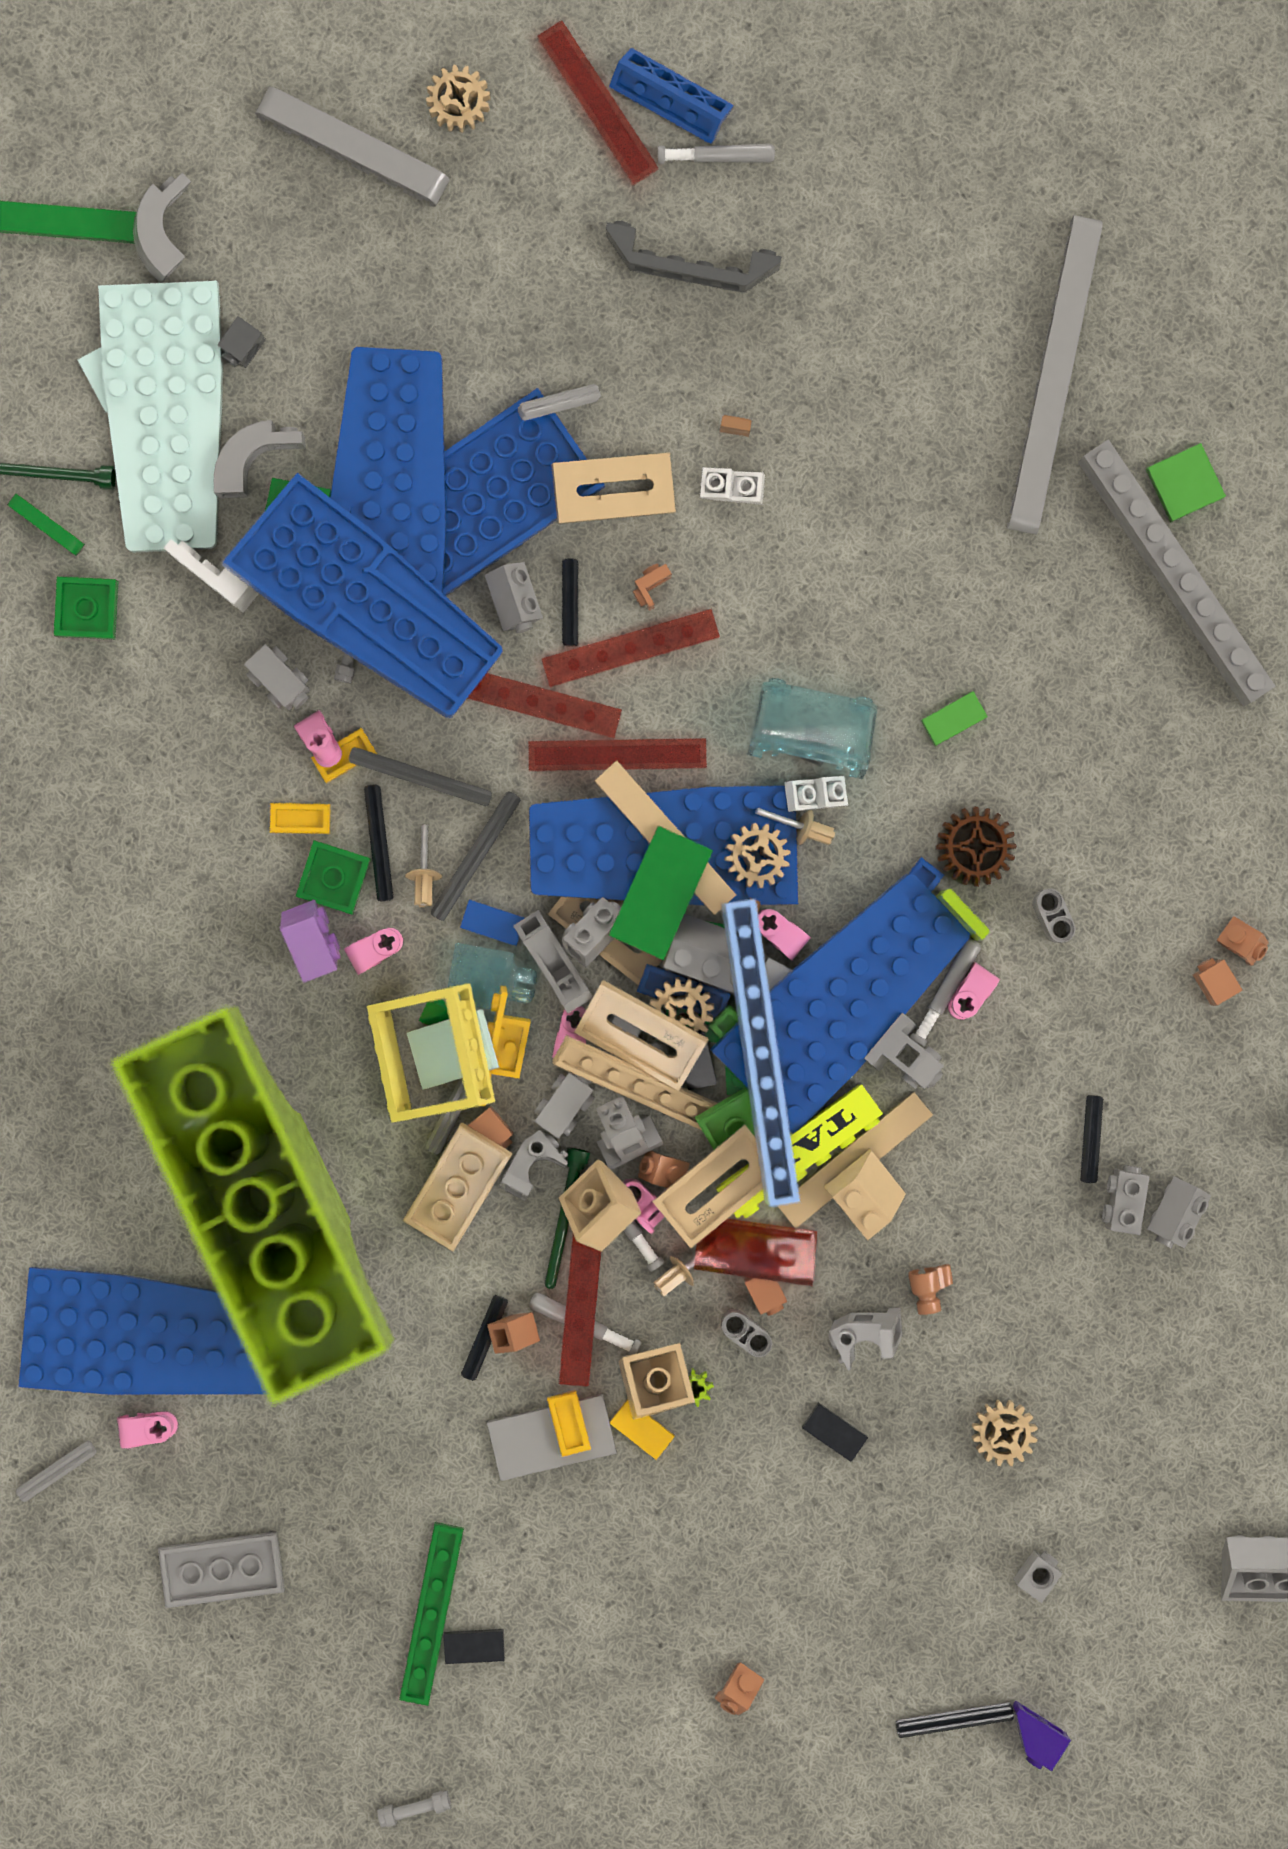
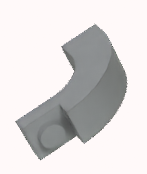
[133,173,191,283]
[213,420,306,498]
[514,910,593,1013]

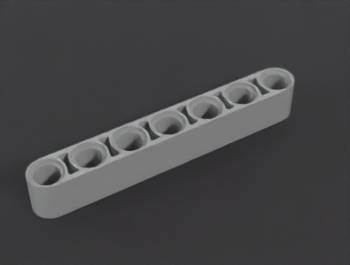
[255,86,450,207]

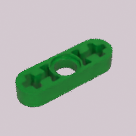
[7,493,85,556]

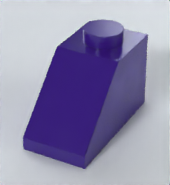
[1013,1701,1071,1771]

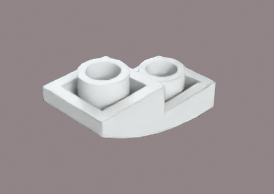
[700,468,765,504]
[784,776,848,812]

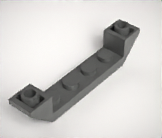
[606,221,782,293]

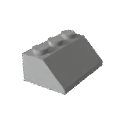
[660,914,763,995]
[1221,1535,1288,1602]

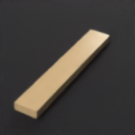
[594,761,736,915]
[552,1035,718,1130]
[778,1092,933,1228]

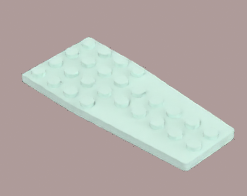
[98,281,223,553]

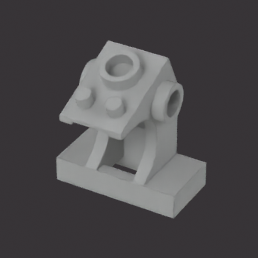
[864,1013,944,1089]
[596,1095,664,1170]
[499,1130,568,1201]
[829,1308,902,1370]

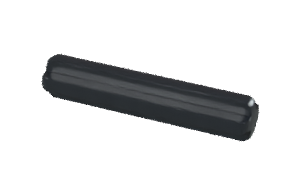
[562,558,578,647]
[1080,1095,1104,1183]
[461,1295,508,1381]

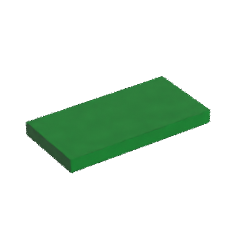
[608,825,713,960]

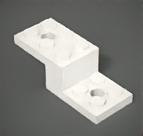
[164,539,259,613]

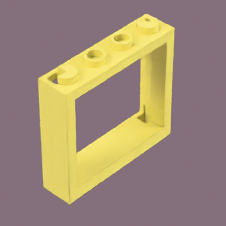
[367,983,495,1123]

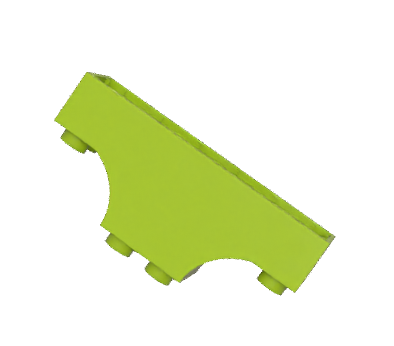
[111,1006,395,1405]

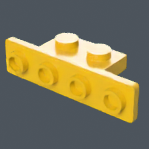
[479,985,531,1106]

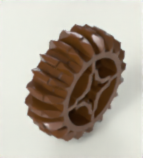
[935,806,1017,887]

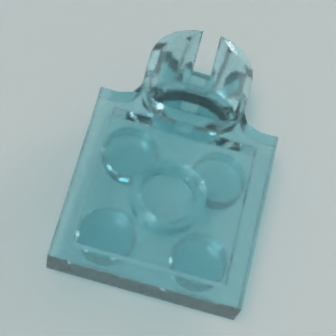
[445,942,537,1011]

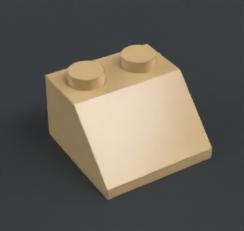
[824,1149,906,1240]
[559,1160,641,1251]
[618,1343,695,1420]

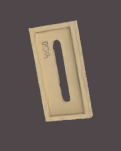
[551,452,676,524]
[548,897,662,986]
[574,980,708,1091]
[653,1125,763,1248]

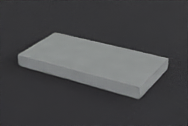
[487,1394,617,1481]
[158,1531,285,1608]

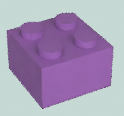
[280,900,341,983]

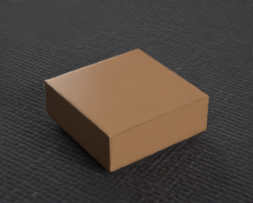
[720,415,752,437]

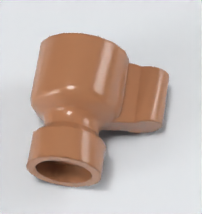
[908,1264,953,1315]

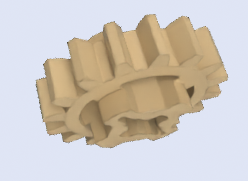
[426,65,491,133]
[724,823,791,888]
[650,977,714,1033]
[972,1400,1038,1466]

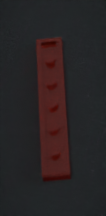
[537,20,658,186]
[542,609,720,688]
[467,673,622,739]
[528,738,707,772]
[558,1232,601,1387]

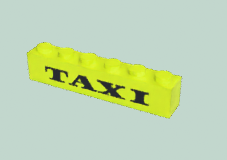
[716,1084,883,1219]

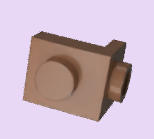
[632,564,672,611]
[1217,916,1269,966]
[638,1150,690,1188]
[715,1662,765,1715]

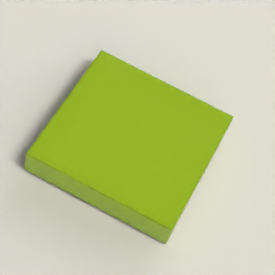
[935,888,990,941]

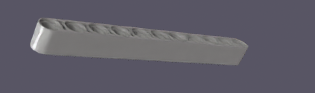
[1007,215,1103,535]

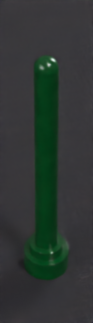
[0,463,116,490]
[545,1147,590,1289]

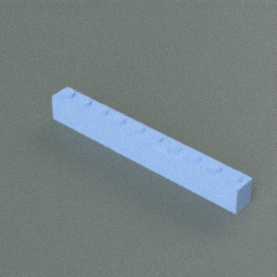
[721,899,800,1207]

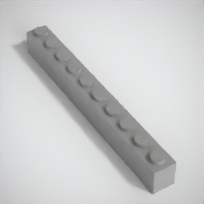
[1078,439,1276,706]

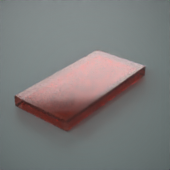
[693,1218,817,1286]

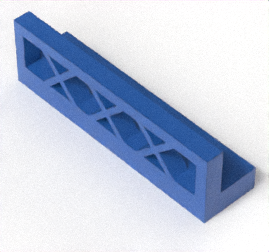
[609,48,734,144]

